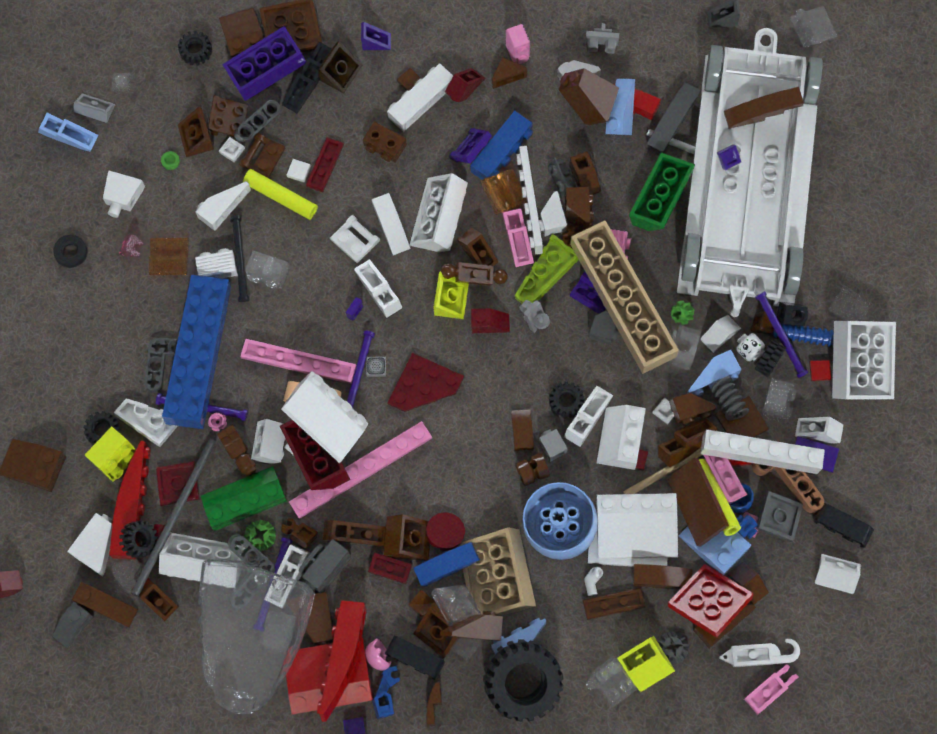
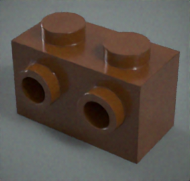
[363,122,407,163]

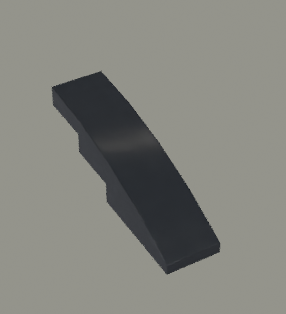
[282,42,332,114]

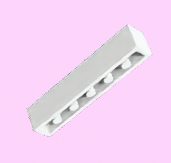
[700,430,825,474]

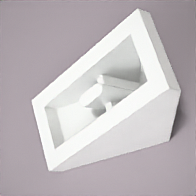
[700,315,741,353]

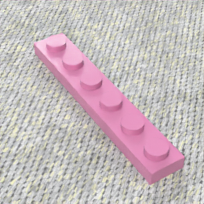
[240,339,356,384]

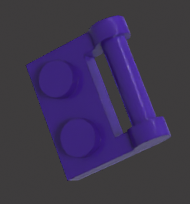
[449,128,492,164]

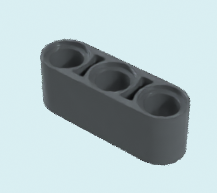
[234,100,280,143]

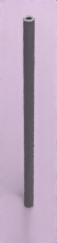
[131,439,216,597]

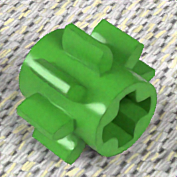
[671,301,695,325]

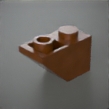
[569,151,601,195]
[669,393,716,425]

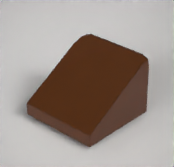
[751,312,774,334]

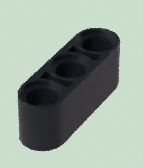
[813,503,874,548]
[385,635,445,680]

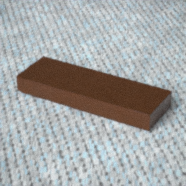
[583,587,646,620]

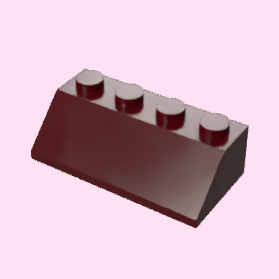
[280,420,351,490]

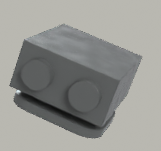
[298,539,351,594]

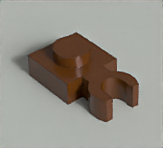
[281,518,318,549]

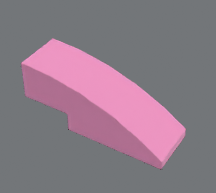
[502,209,534,267]

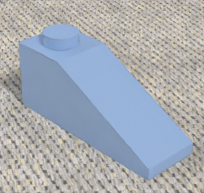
[606,79,635,135]

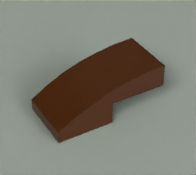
[511,409,534,451]
[426,682,442,726]

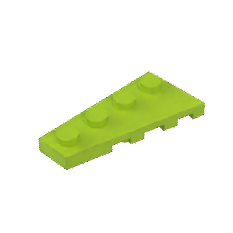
[515,233,579,304]

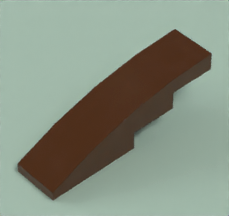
[724,87,804,129]

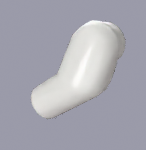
[584,567,603,596]

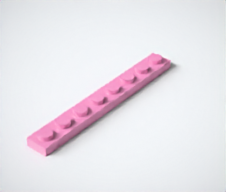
[289,421,432,519]

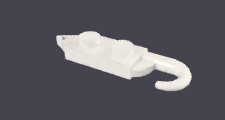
[719,639,800,667]

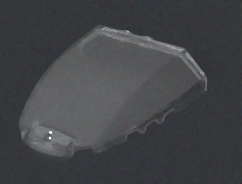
[198,559,315,714]

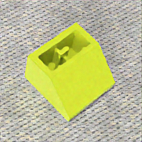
[85,427,136,482]
[616,636,675,692]

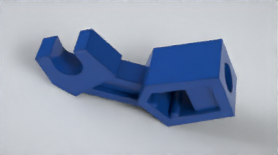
[372,666,400,719]

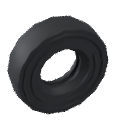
[53,234,88,268]

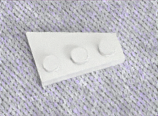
[114,398,178,447]

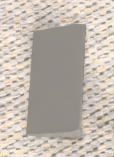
[74,93,115,123]

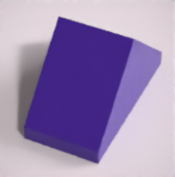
[361,22,391,50]

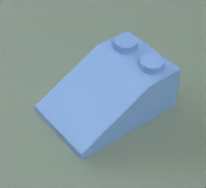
[679,526,751,575]

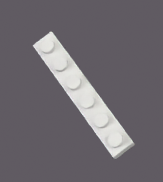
[516,146,543,254]

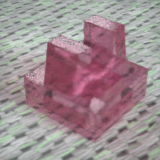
[119,234,144,257]

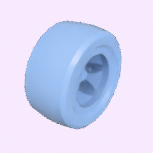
[522,482,598,560]

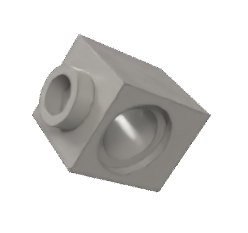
[539,429,568,462]

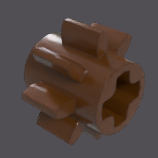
[562,225,583,248]

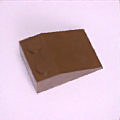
[219,8,264,58]
[0,439,66,492]

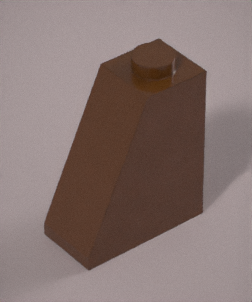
[287,592,334,645]

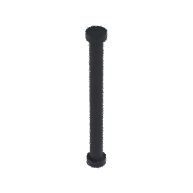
[230,215,250,302]

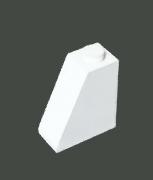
[67,513,113,576]

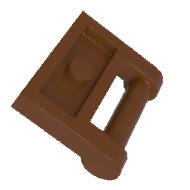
[239,133,285,178]

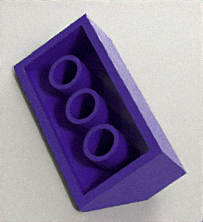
[222,26,306,101]

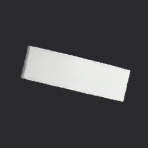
[372,193,411,255]
[354,259,402,318]
[564,386,613,447]

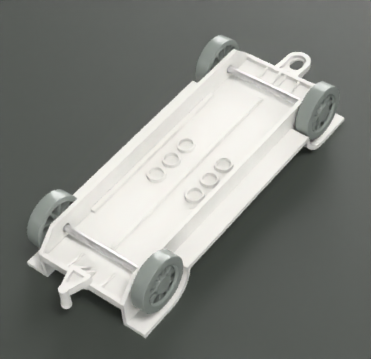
[677,28,823,317]

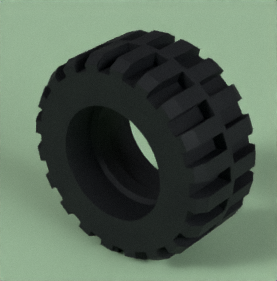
[483,639,564,722]

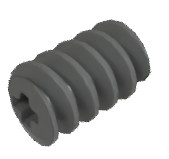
[711,376,749,421]

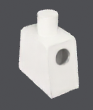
[103,171,145,218]

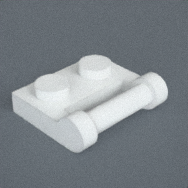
[330,215,380,263]

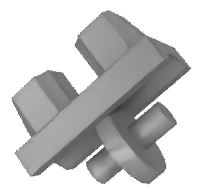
[586,23,619,54]
[519,300,550,333]

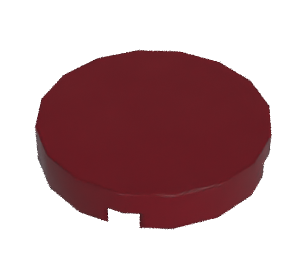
[426,512,465,551]

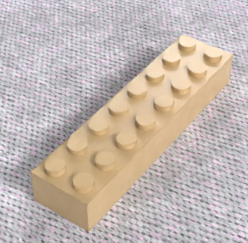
[571,221,679,374]

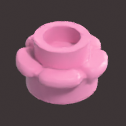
[208,413,227,431]

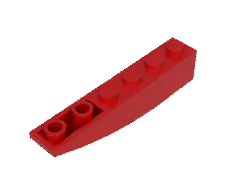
[109,441,151,559]
[317,600,367,722]

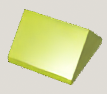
[434,271,469,319]

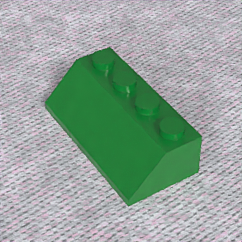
[629,153,695,231]
[201,466,287,531]

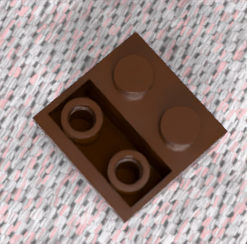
[565,187,594,231]

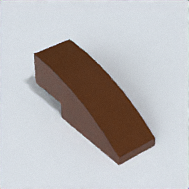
[658,418,717,467]
[633,564,692,589]

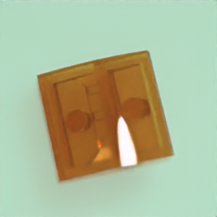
[480,169,527,215]
[149,238,189,275]

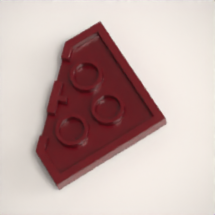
[387,353,464,412]

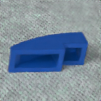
[413,542,480,586]

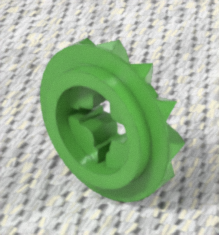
[244,520,276,551]

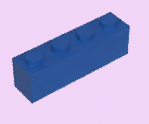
[470,111,533,184]

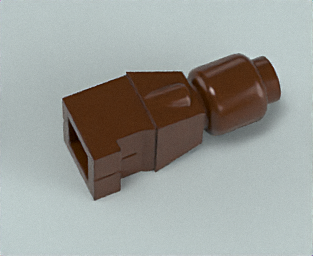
[217,425,256,476]

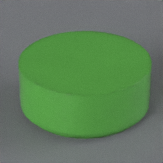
[161,151,180,170]

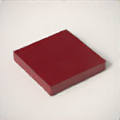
[156,461,200,506]

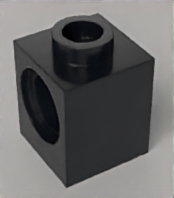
[777,302,808,326]

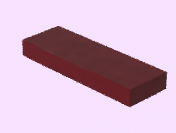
[306,137,344,192]

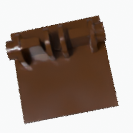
[208,95,248,137]

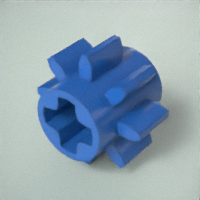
[737,515,758,539]

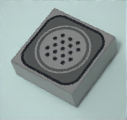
[366,357,386,377]

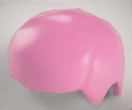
[365,638,391,671]

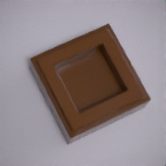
[397,68,421,91]

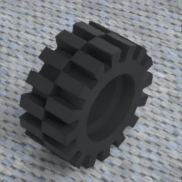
[178,31,212,66]
[755,340,786,377]
[549,382,584,418]
[83,411,121,445]
[119,521,158,558]

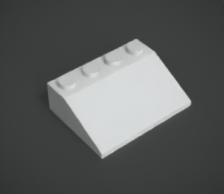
[832,321,896,399]
[281,371,368,463]
[596,493,678,558]

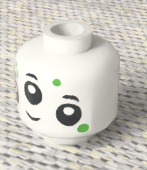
[736,333,765,362]

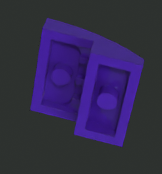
[570,272,606,314]

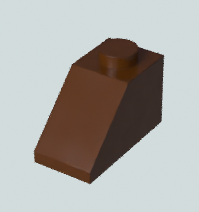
[457,228,498,266]
[131,578,178,621]

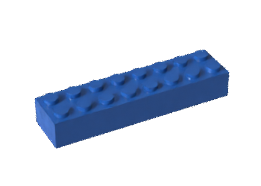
[162,275,231,429]

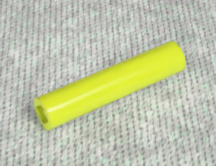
[243,169,318,220]
[699,459,741,536]

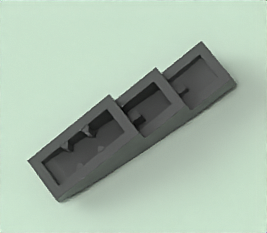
[647,82,701,153]

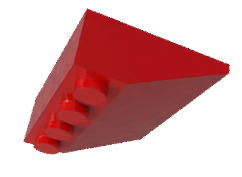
[283,638,373,714]

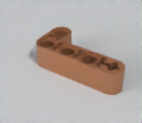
[752,463,824,513]

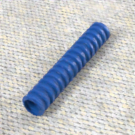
[773,323,834,347]

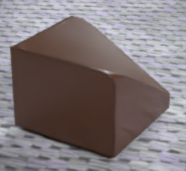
[409,590,435,617]

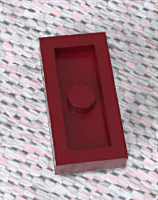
[368,553,412,584]

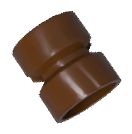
[515,453,550,486]

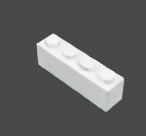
[387,64,453,132]

